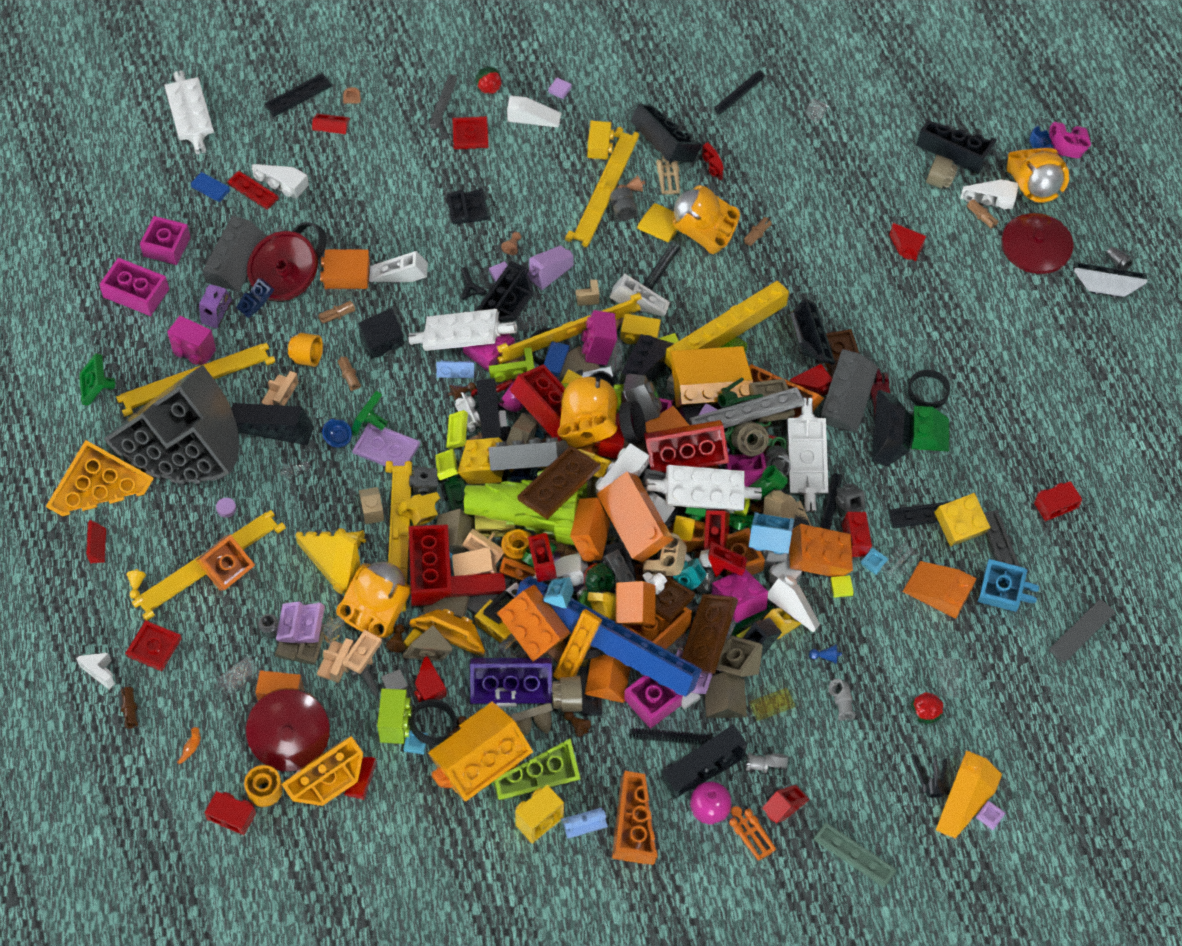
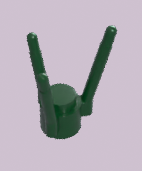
[718,377,763,408]

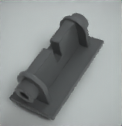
[602,549,636,585]

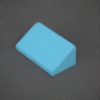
[543,577,574,608]

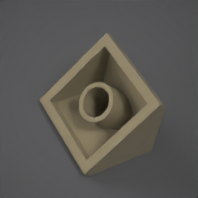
[436,509,475,554]
[403,626,452,662]
[716,635,763,677]
[705,672,747,718]

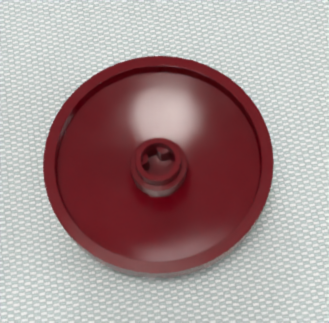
[1001,213,1074,274]
[247,231,318,301]
[246,688,330,771]

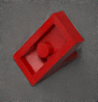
[708,542,747,577]

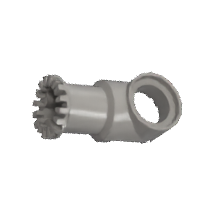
[829,678,856,721]
[746,752,789,773]

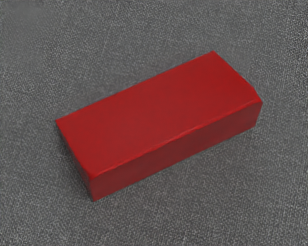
[312,113,350,134]
[86,520,106,563]
[344,757,377,800]

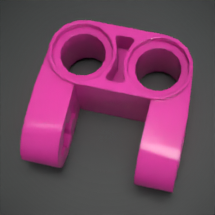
[1049,122,1091,158]

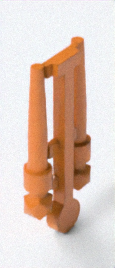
[729,806,776,861]

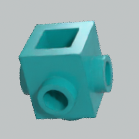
[673,558,707,590]

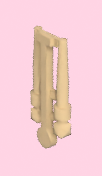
[656,156,680,195]

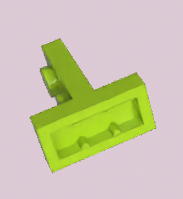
[489,347,534,382]

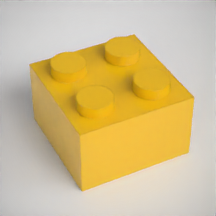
[457,437,504,484]
[934,493,991,547]
[515,785,564,843]

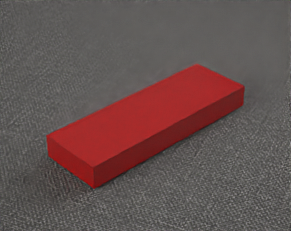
[227,171,279,210]
[446,573,506,598]

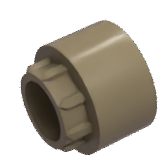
[925,155,958,189]
[731,421,769,456]
[552,676,582,713]

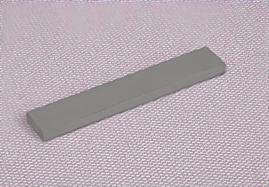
[690,387,804,428]

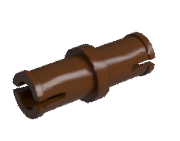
[120,687,138,729]

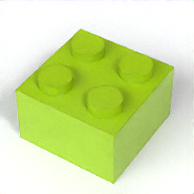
[377,689,412,744]

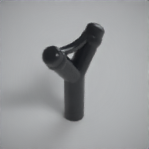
[460,267,486,300]

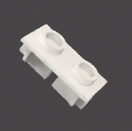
[455,392,481,432]

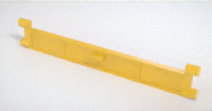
[565,127,640,247]
[497,293,642,364]
[116,343,276,417]
[385,461,412,612]
[131,510,286,621]

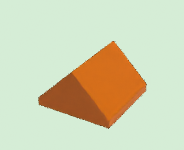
[615,581,656,626]
[585,654,630,703]

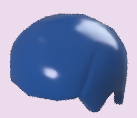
[1029,126,1054,149]
[322,419,352,448]

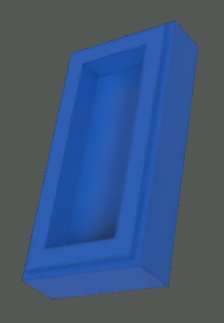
[191,172,230,202]
[544,341,570,377]

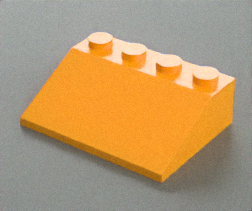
[670,346,753,408]

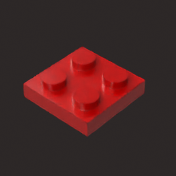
[452,116,489,149]
[125,620,182,671]

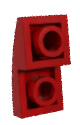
[702,142,724,180]

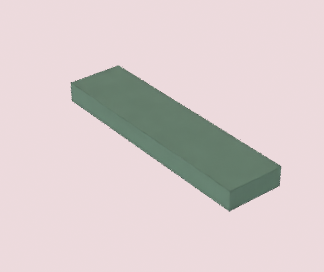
[814,822,896,888]

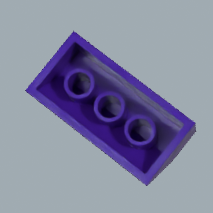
[470,658,552,704]

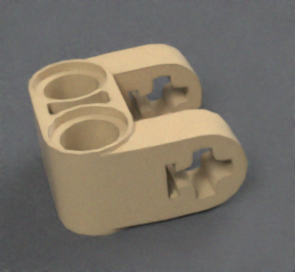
[642,533,687,576]

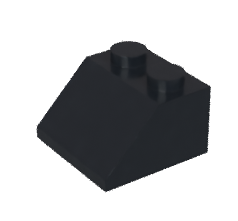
[358,308,404,359]

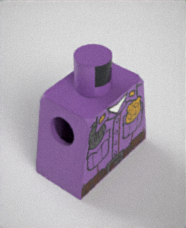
[199,285,232,328]

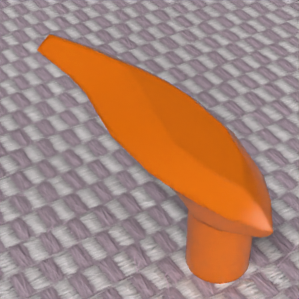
[177,727,201,764]

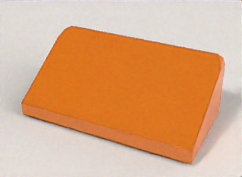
[499,557,536,580]

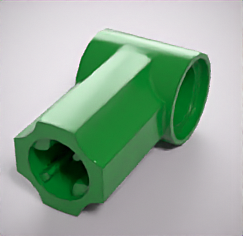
[749,465,788,502]

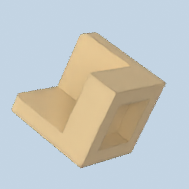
[576,280,599,306]

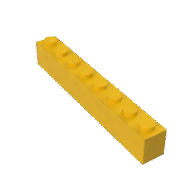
[664,281,789,370]

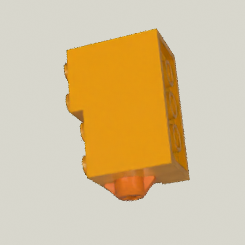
[428,701,533,802]

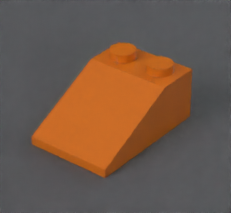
[903,561,977,619]

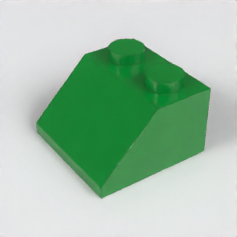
[911,406,949,452]

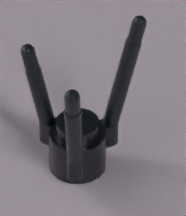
[911,754,947,798]

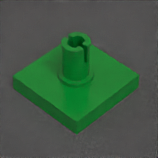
[79,353,115,405]
[351,391,388,437]

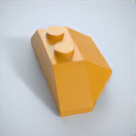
[409,609,486,657]
[281,736,363,806]

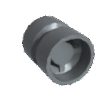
[610,187,638,221]
[764,445,791,476]

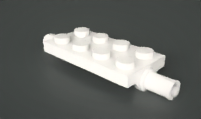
[164,71,214,154]
[408,309,517,351]
[787,398,829,512]
[645,465,762,511]

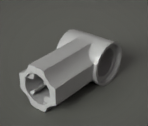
[762,550,787,567]

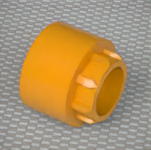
[288,333,323,367]
[501,529,532,566]
[244,765,283,807]

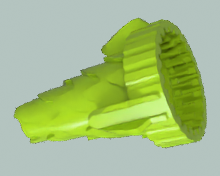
[464,469,587,545]

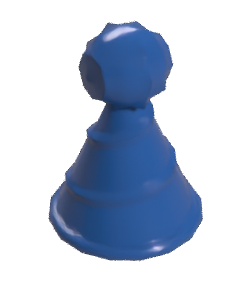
[809,644,842,664]

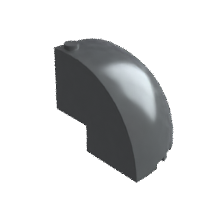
[104,365,239,484]

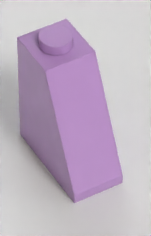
[529,245,573,290]

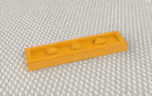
[552,609,602,681]

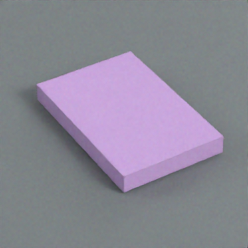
[352,423,420,466]

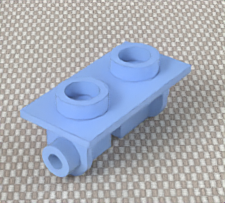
[436,360,474,378]
[561,808,608,839]

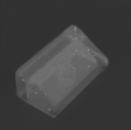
[217,655,260,697]

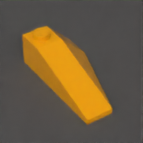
[936,750,1002,838]

